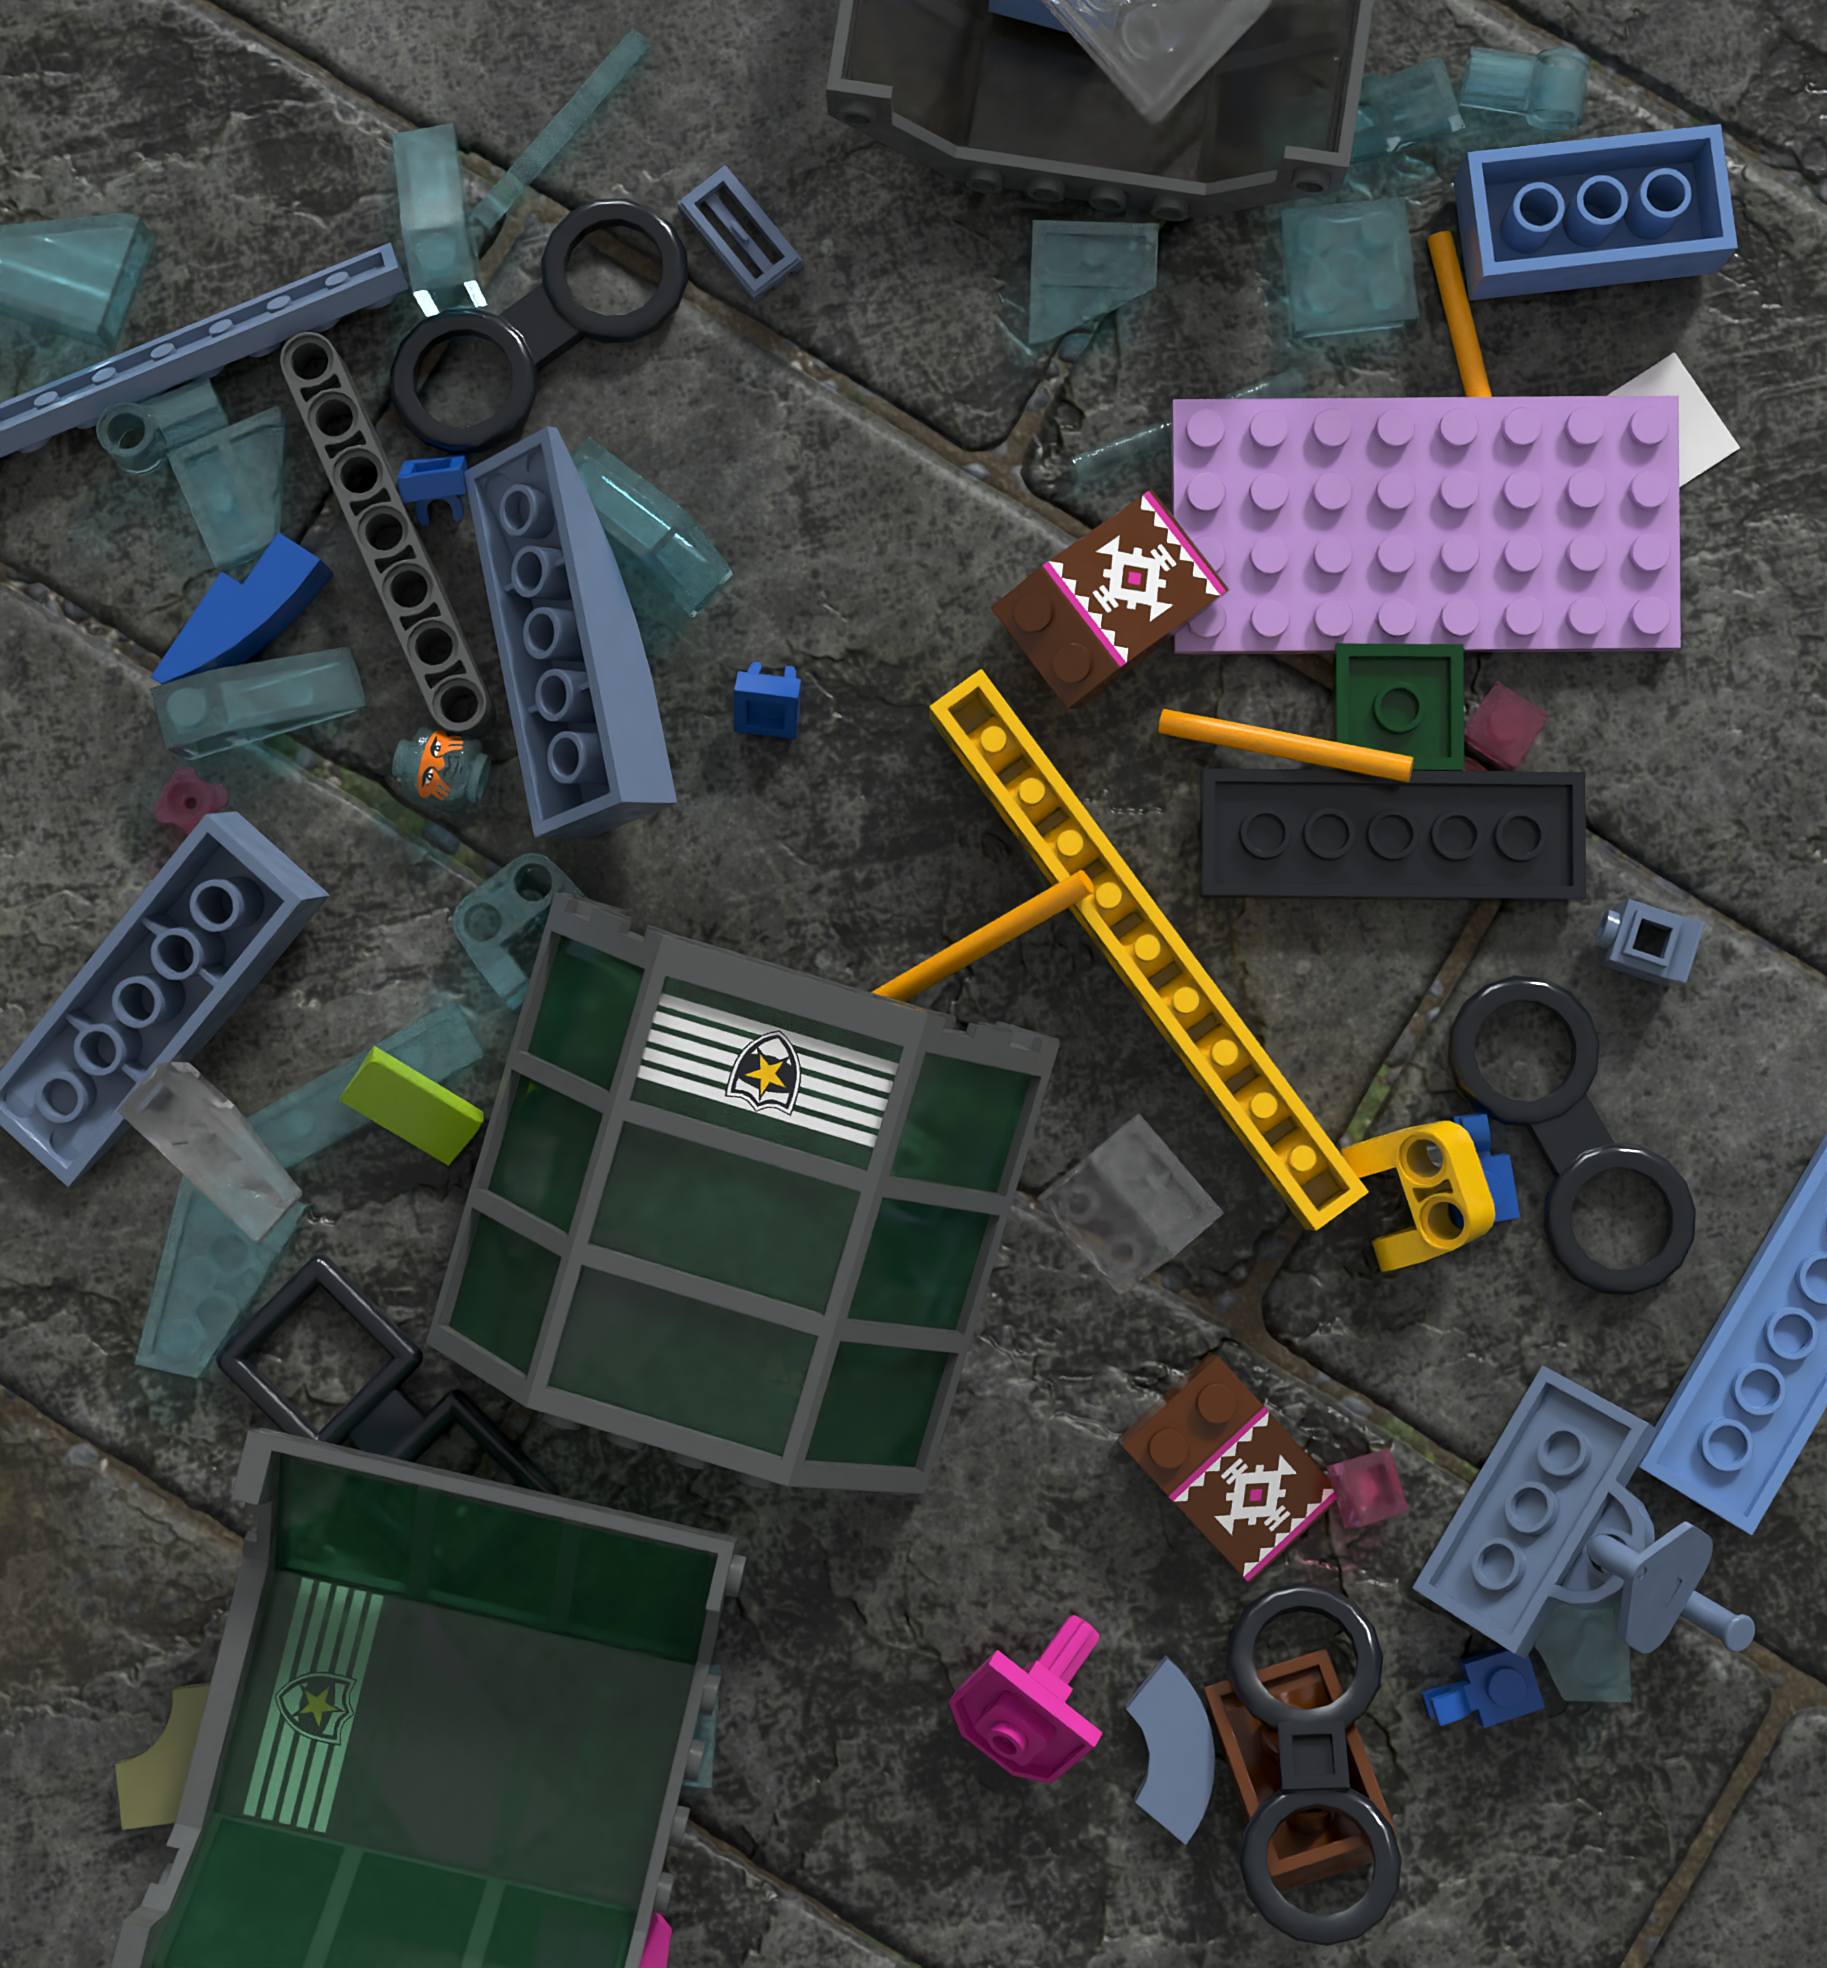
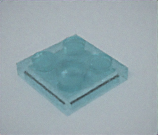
[1278,197,1420,339]

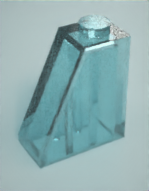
[0,213,157,353]
[570,436,734,618]

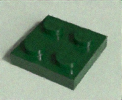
[1333,643,1464,771]

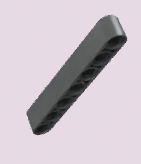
[280,332,497,742]

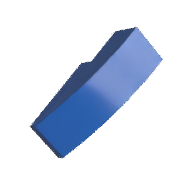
[151,532,334,695]

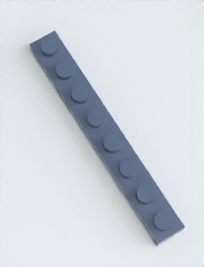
[0,242,409,458]

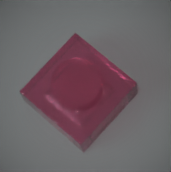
[1464,681,1550,771]
[1326,1448,1409,1530]

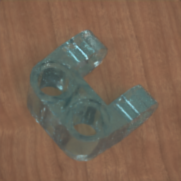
[453,853,600,1016]

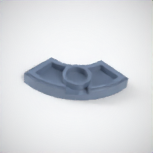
[1125,1655,1215,1845]

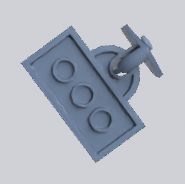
[1412,1365,1755,1659]

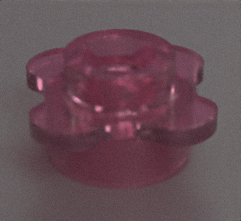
[154,767,229,837]

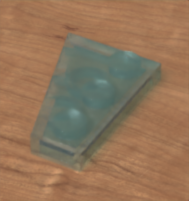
[135,1175,312,1379]

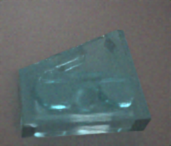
[167,405,287,572]

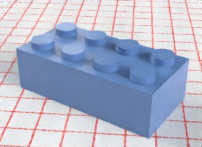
[1453,124,1738,301]

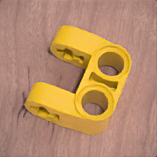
[1340,1121,1496,1272]

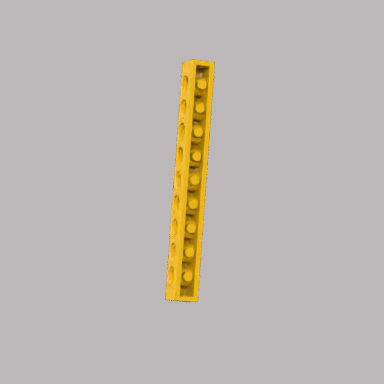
[929,669,1369,1231]

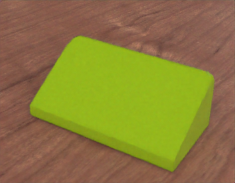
[339,1046,484,1166]

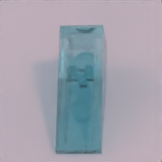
[392,123,487,316]
[150,646,368,761]

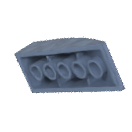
[464,426,677,838]
[0,811,330,1187]

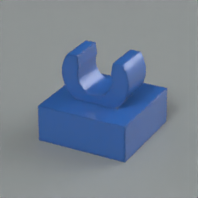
[397,453,469,526]
[734,662,801,739]

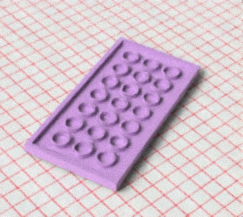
[1171,396,1681,655]

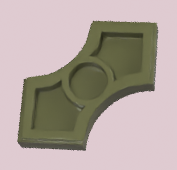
[115,1682,249,1830]

